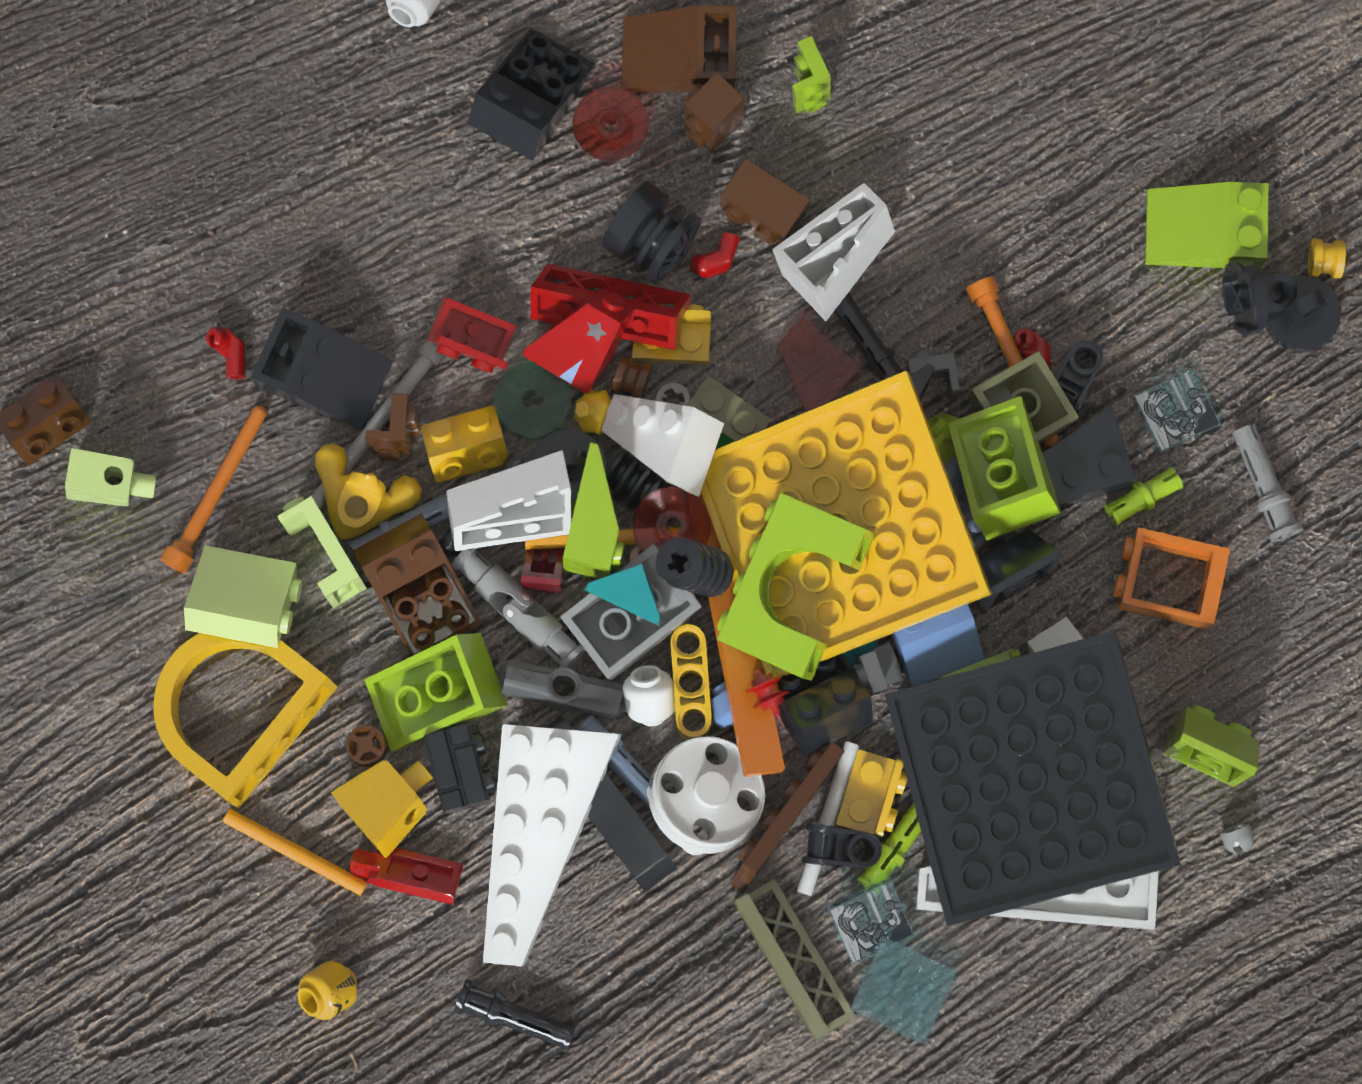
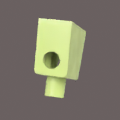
[65,448,157,506]

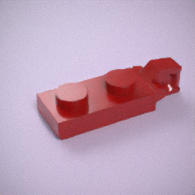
[350,848,463,905]

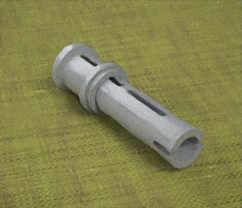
[1232,424,1304,542]

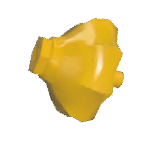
[573,389,612,435]

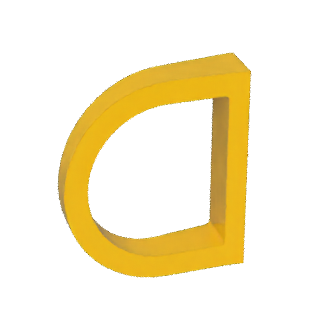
[153,633,338,809]

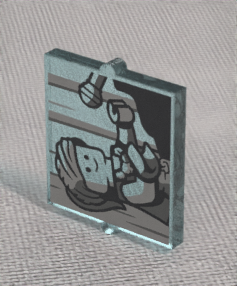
[1132,368,1221,453]
[827,878,914,965]

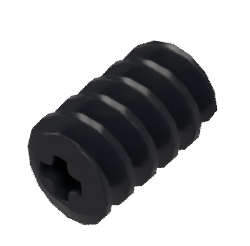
[605,448,688,528]
[655,537,734,597]

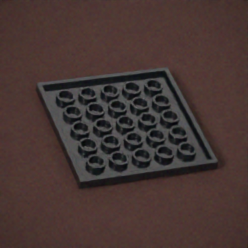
[885,630,1182,926]

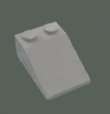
[560,544,702,681]

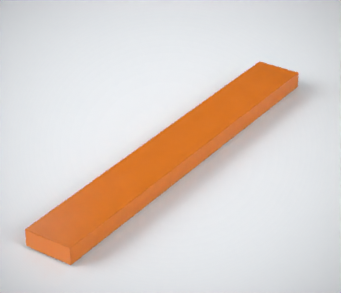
[688,492,785,777]

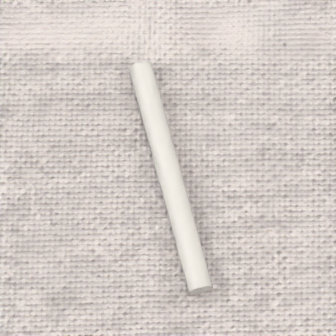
[797,741,860,896]

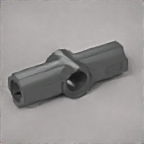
[501,660,623,720]

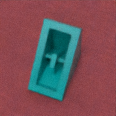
[585,564,663,626]

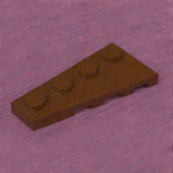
[731,742,845,893]

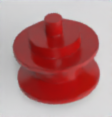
[746,668,790,715]

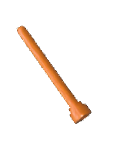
[966,276,1060,449]
[159,405,267,574]

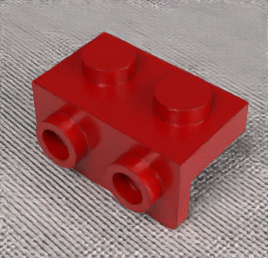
[427,297,516,374]

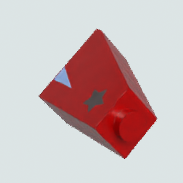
[522,288,635,394]

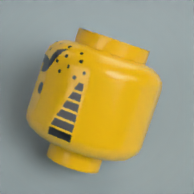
[297,961,358,1020]

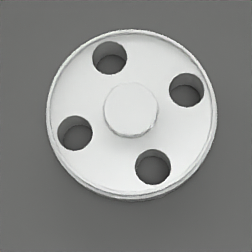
[647,737,765,855]

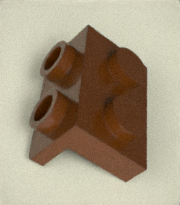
[0,374,90,465]
[365,393,421,461]

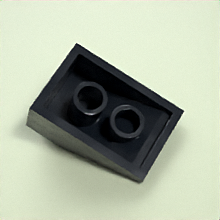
[974,529,1062,614]

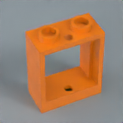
[1113,527,1230,630]

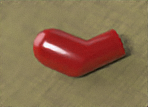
[690,232,741,278]
[206,327,246,379]
[1014,328,1051,370]

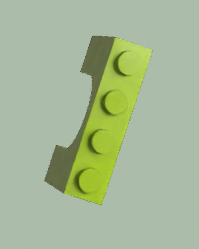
[717,493,875,681]

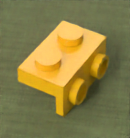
[420,405,509,483]

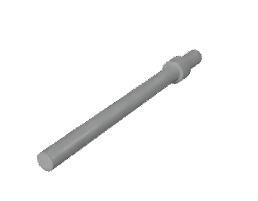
[312,341,444,510]

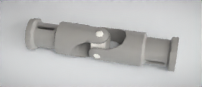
[451,548,586,668]

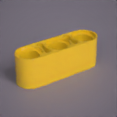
[671,624,712,740]

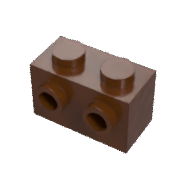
[684,73,745,153]
[720,159,810,245]

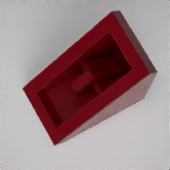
[521,548,565,594]

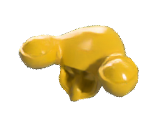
[315,443,422,540]

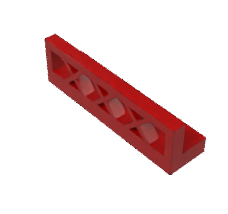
[530,264,691,350]

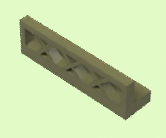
[733,879,856,1041]

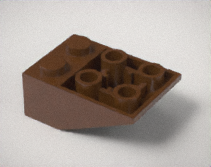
[621,5,737,93]
[353,513,482,656]

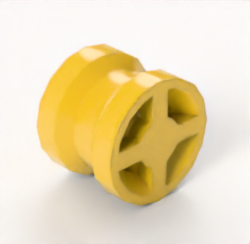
[1308,238,1346,278]

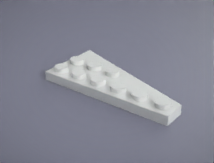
[483,724,622,966]
[916,866,1159,930]

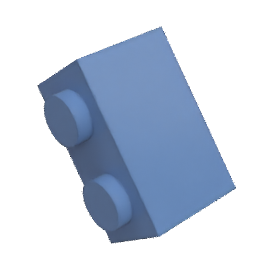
[890,604,985,687]

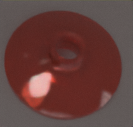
[573,87,649,161]
[633,487,711,552]

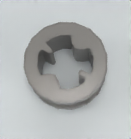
[656,383,690,406]

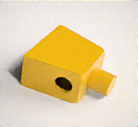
[331,760,433,858]

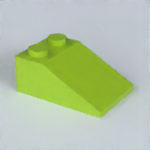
[1145,182,1269,269]
[948,396,1061,540]
[563,443,624,579]
[364,633,508,752]
[1162,705,1259,787]

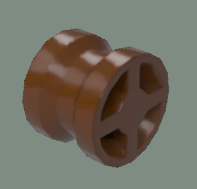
[611,355,653,399]
[346,725,388,767]

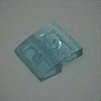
[850,937,957,1045]

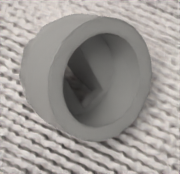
[1219,822,1254,854]

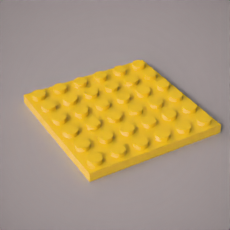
[701,371,992,678]

